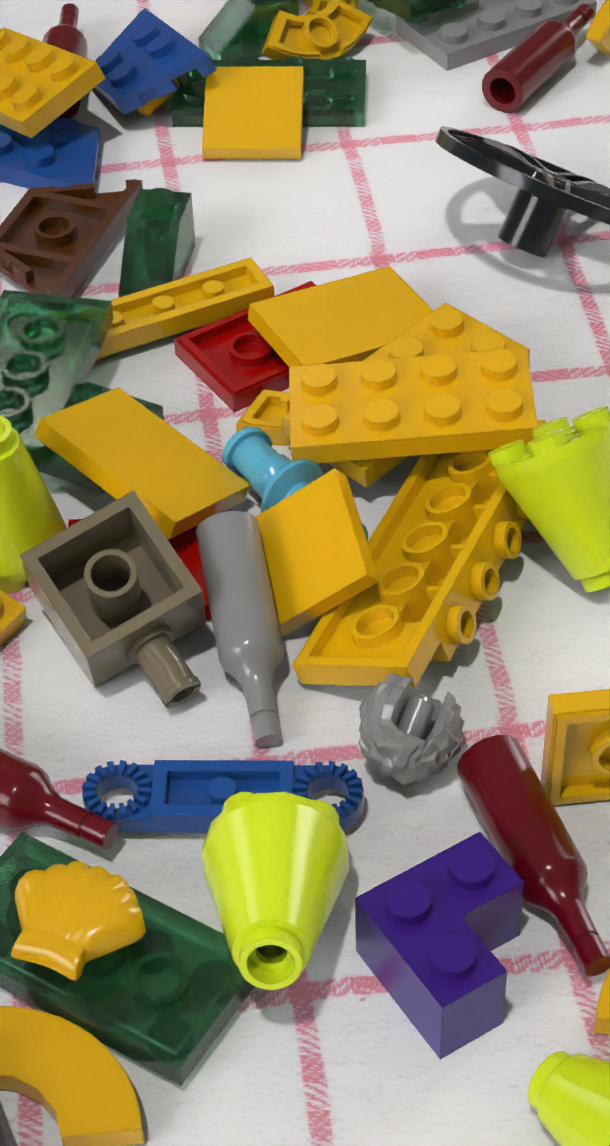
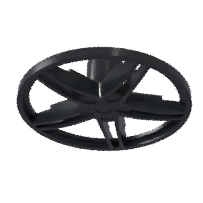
[435,126,610,257]

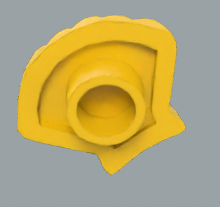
[11,861,146,981]

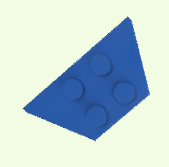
[94,8,217,115]
[0,118,101,189]

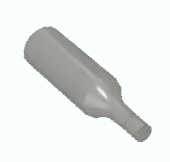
[196,511,283,748]

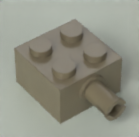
[20,490,206,708]

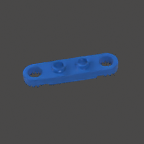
[82,760,364,833]

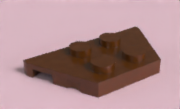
[0,179,144,311]

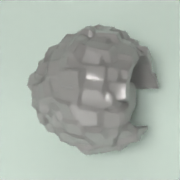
[358,673,465,785]

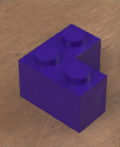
[355,832,524,1060]

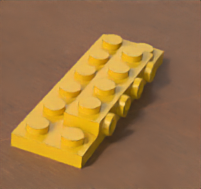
[292,420,547,687]

